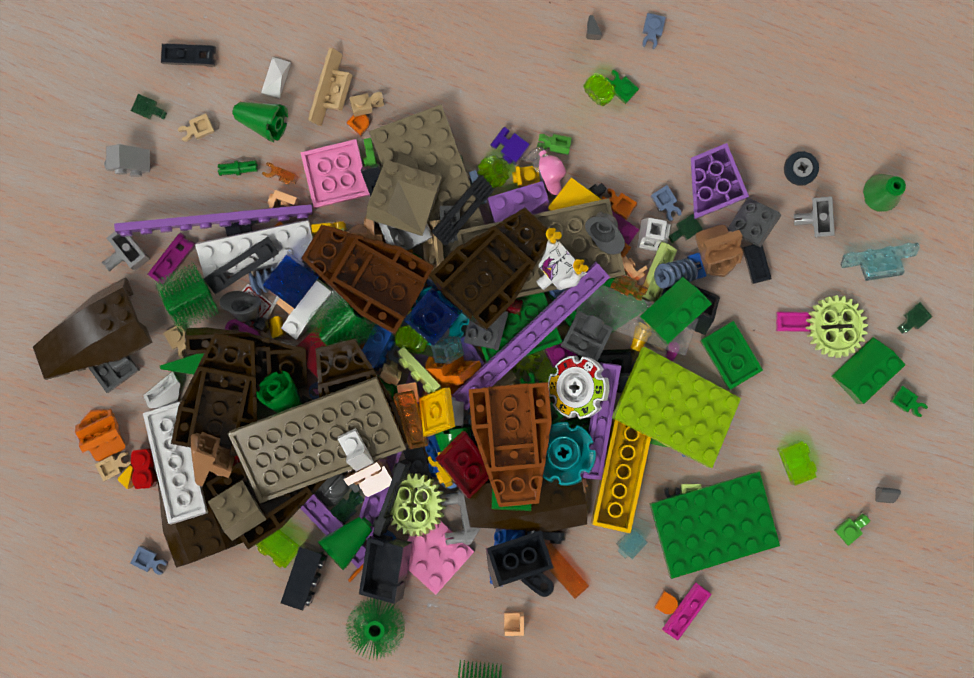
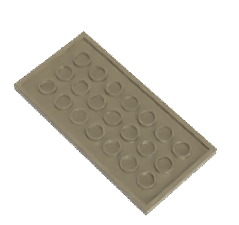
[369,104,485,260]
[457,198,625,298]
[228,376,406,503]

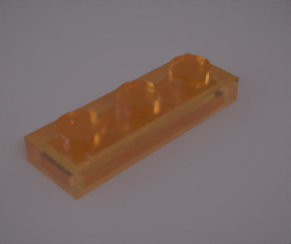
[393,390,429,449]
[546,543,589,599]

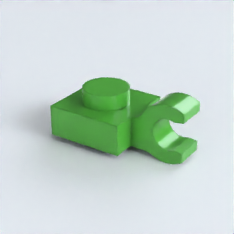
[537,134,572,155]
[834,513,870,546]

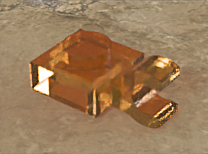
[262,162,298,185]

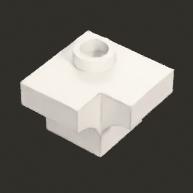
[637,218,671,251]

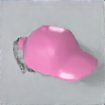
[522,147,566,195]

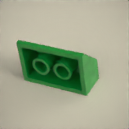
[639,277,712,345]
[831,337,906,404]

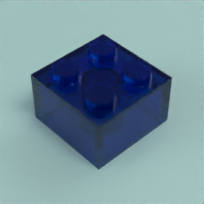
[263,251,318,309]
[403,288,461,346]

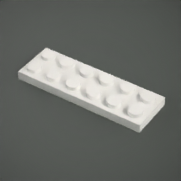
[195,219,313,278]
[143,402,208,525]

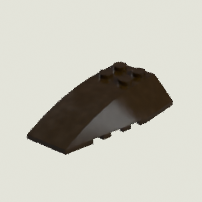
[429,207,549,330]
[33,278,153,380]
[171,333,257,456]
[316,338,407,443]
[464,450,588,532]
[206,462,328,550]
[157,471,243,568]

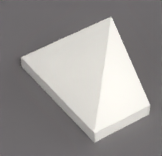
[261,57,291,99]
[143,372,180,408]

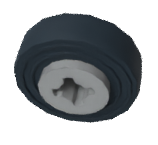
[784,151,819,186]

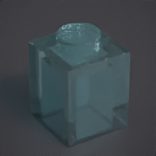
[431,336,464,364]
[616,528,648,559]

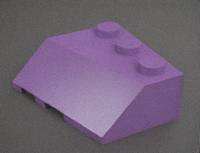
[691,143,749,219]
[487,181,550,223]

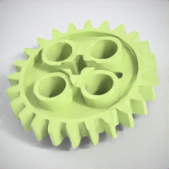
[805,295,868,358]
[391,473,446,537]

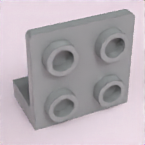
[378,222,433,251]

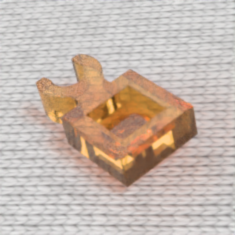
[610,275,648,300]

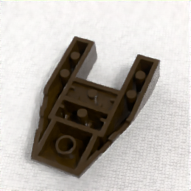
[185,327,307,402]

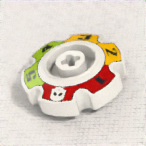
[548,356,609,419]

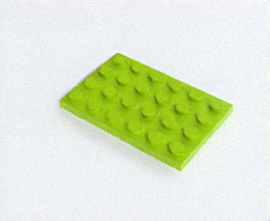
[612,347,741,468]

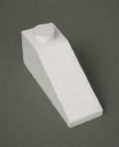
[281,279,333,340]

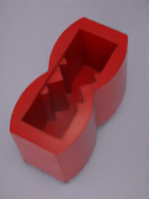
[131,448,157,489]

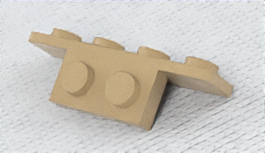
[308,48,352,126]

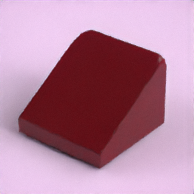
[506,299,523,315]

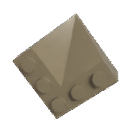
[366,160,442,236]

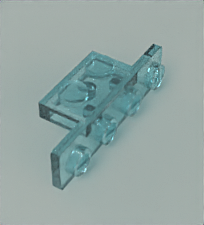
[840,243,920,281]

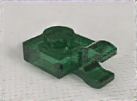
[131,94,167,120]
[669,214,703,243]
[897,302,933,334]
[330,490,364,524]

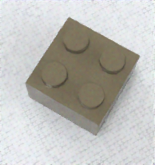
[208,480,266,541]

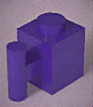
[490,127,530,166]

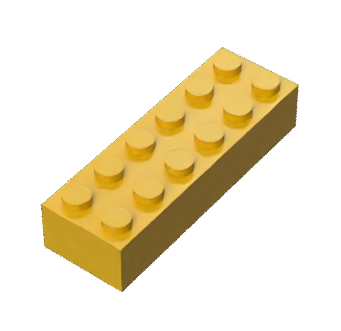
[590,419,651,533]

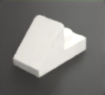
[338,428,374,471]

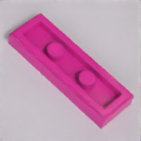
[662,583,712,641]

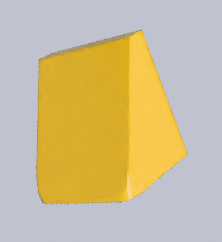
[269,316,286,338]
[117,465,134,489]

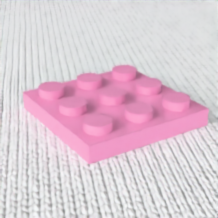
[300,139,370,209]
[407,518,475,595]

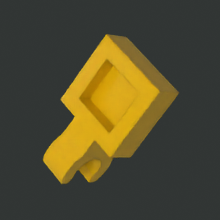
[428,452,453,488]

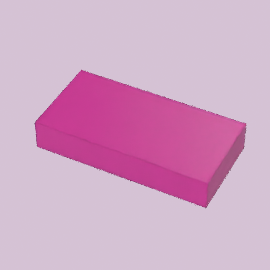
[776,312,812,332]

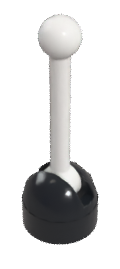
[253,289,285,333]

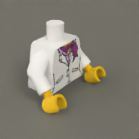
[536,228,588,290]

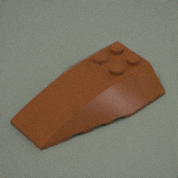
[469,382,552,507]

